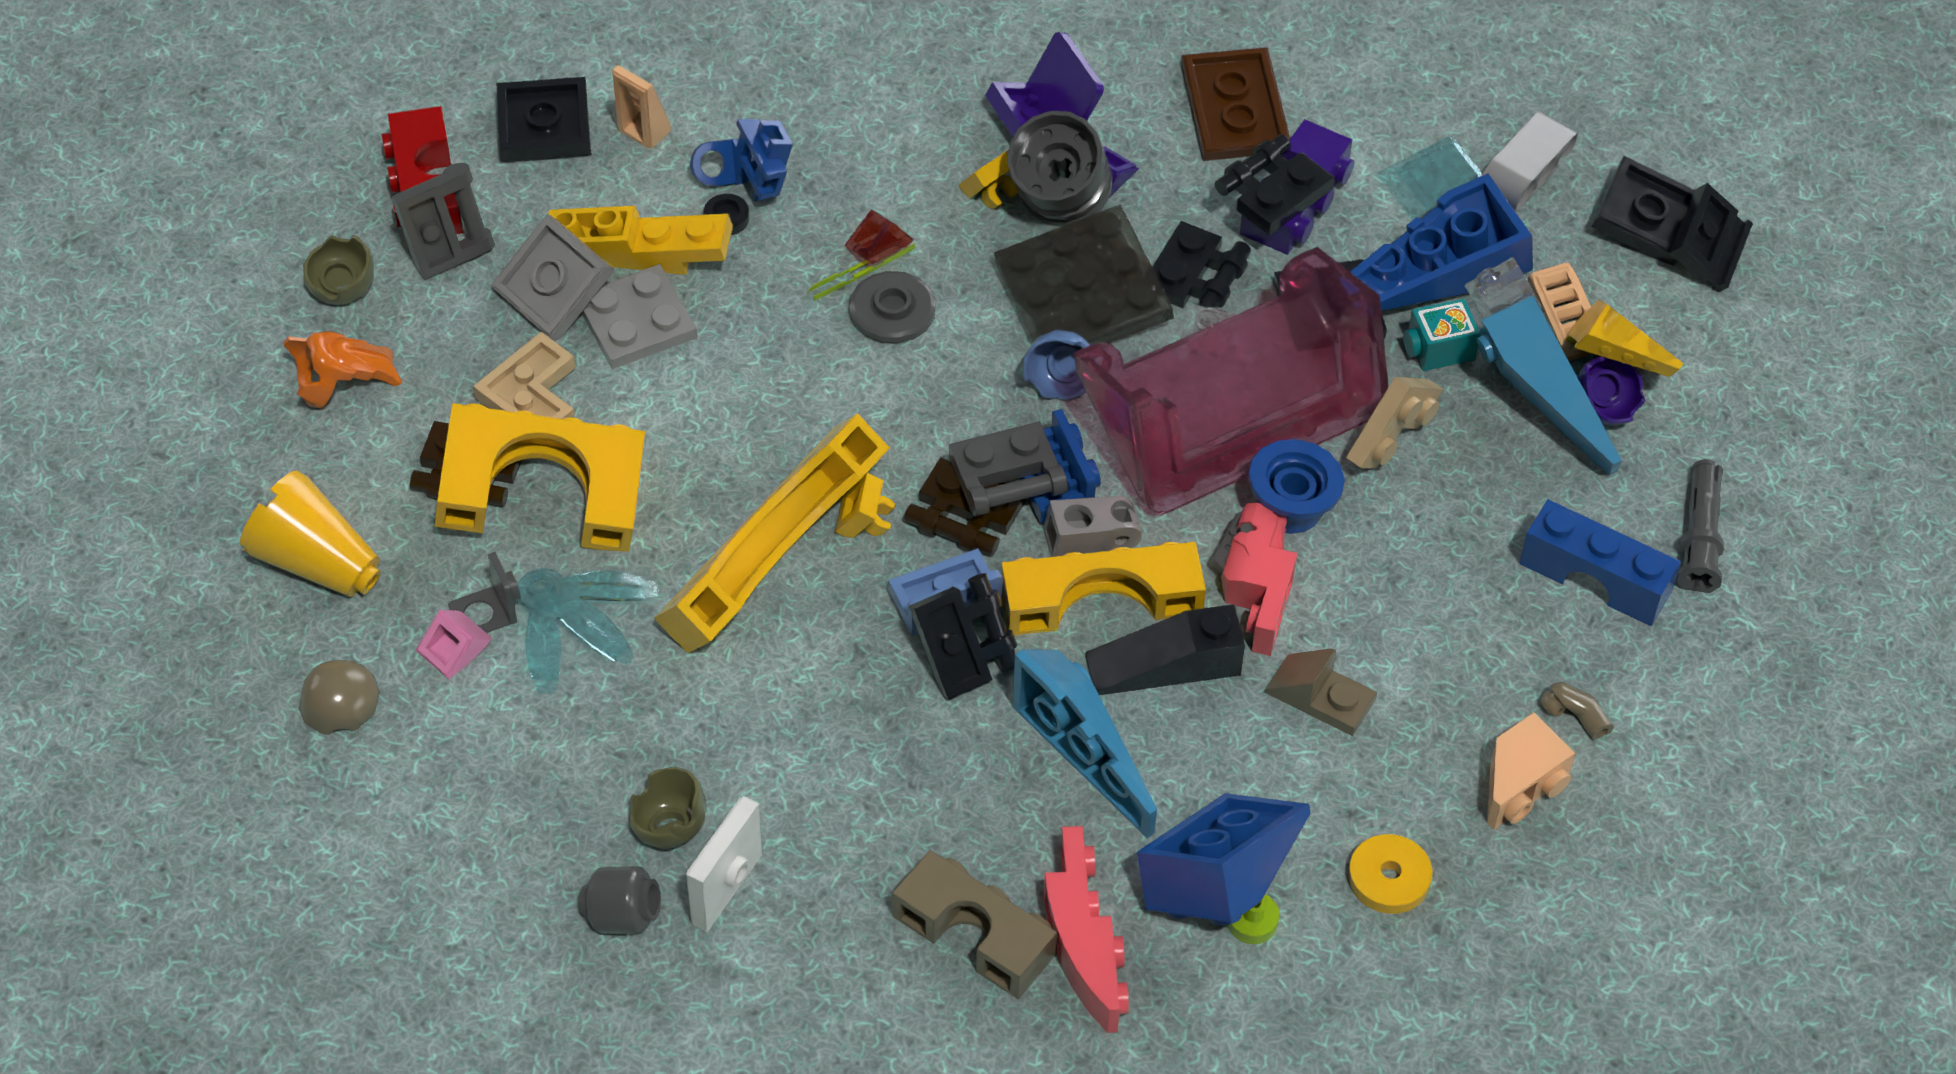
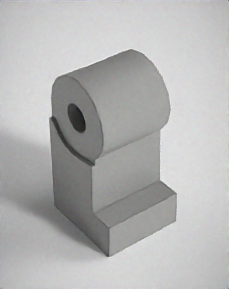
[1043,496,1142,557]

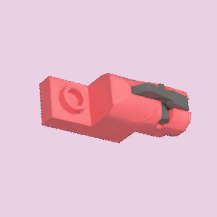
[1213,503,1298,656]

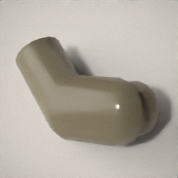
[1541,682,1614,740]

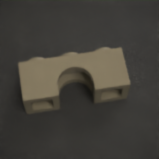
[892,850,1057,1000]

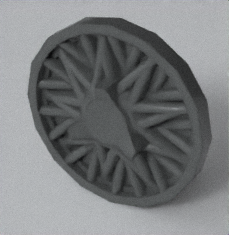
[850,271,936,343]

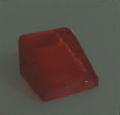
[844,209,914,264]

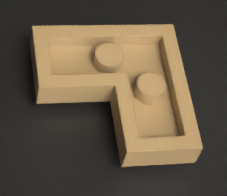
[473,332,576,419]
[1346,377,1444,468]

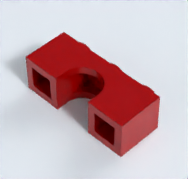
[382,106,463,235]

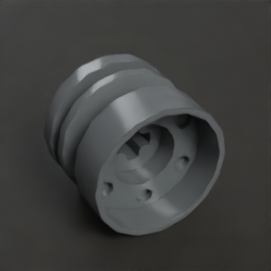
[1007,111,1113,227]

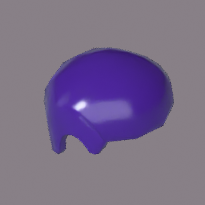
[1577,355,1645,425]

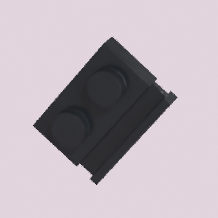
[1669,183,1753,292]

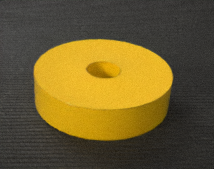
[1348,834,1433,914]

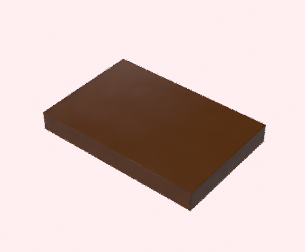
[1181,47,1291,161]

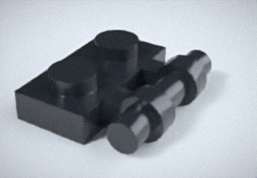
[1214,134,1334,236]
[1142,221,1251,317]
[909,573,1018,700]

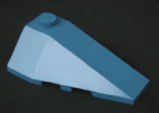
[1476,296,1622,475]
[1013,649,1157,839]

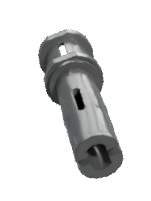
[1677,459,1724,593]

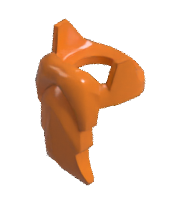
[283,331,402,409]

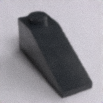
[1085,604,1245,695]

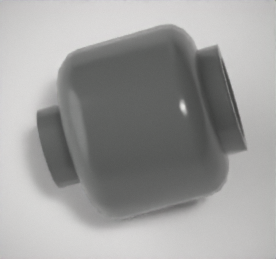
[579,866,661,934]

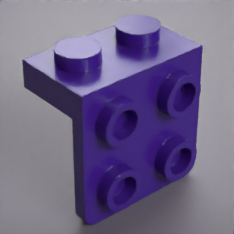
[985,32,1104,137]

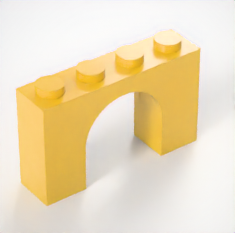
[434,403,645,552]

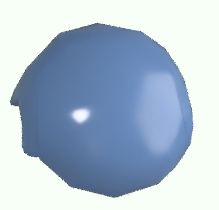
[1023,329,1097,400]

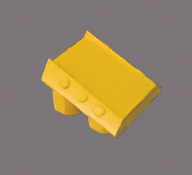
[1564,299,1683,377]

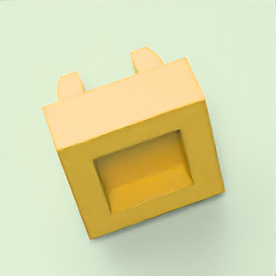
[958,150,1019,209]
[835,473,895,538]

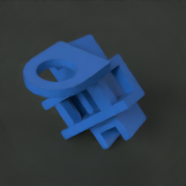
[690,119,793,202]

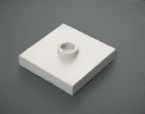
[686,796,762,932]

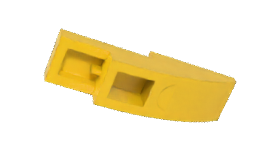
[548,206,733,275]

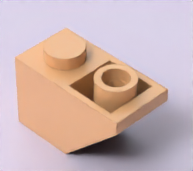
[1487,712,1576,830]

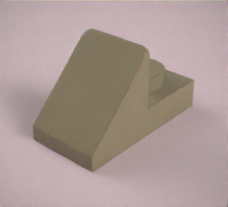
[1264,648,1377,736]

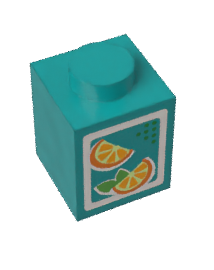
[1403,298,1480,371]

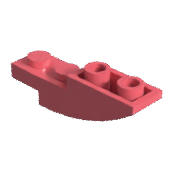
[1043,826,1129,1033]

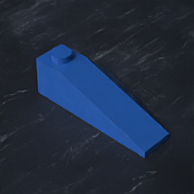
[1345,173,1533,314]

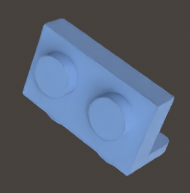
[888,549,1003,636]

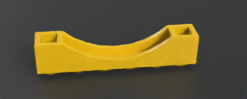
[654,413,890,653]

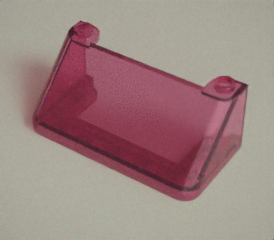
[1074,247,1389,514]

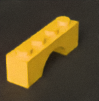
[1001,542,1206,635]

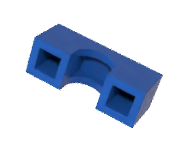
[1519,499,1681,627]

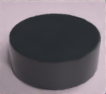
[704,194,749,235]

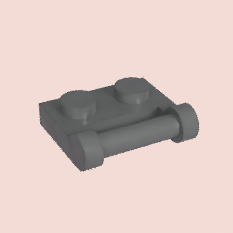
[391,163,495,280]
[949,421,1068,516]

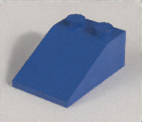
[1137,793,1311,925]

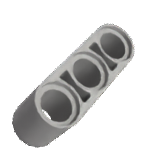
[1482,111,1578,212]

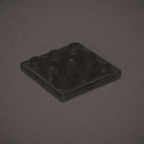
[994,204,1174,349]

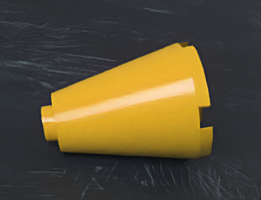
[240,470,381,597]

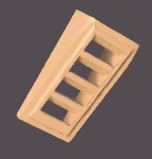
[612,65,671,149]
[1525,262,1593,361]

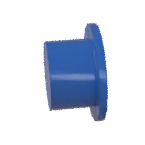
[1248,439,1345,534]

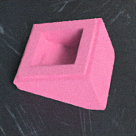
[416,610,492,679]

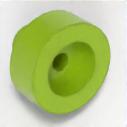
[1227,894,1280,944]

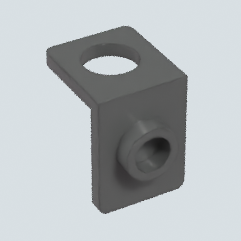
[448,552,521,633]

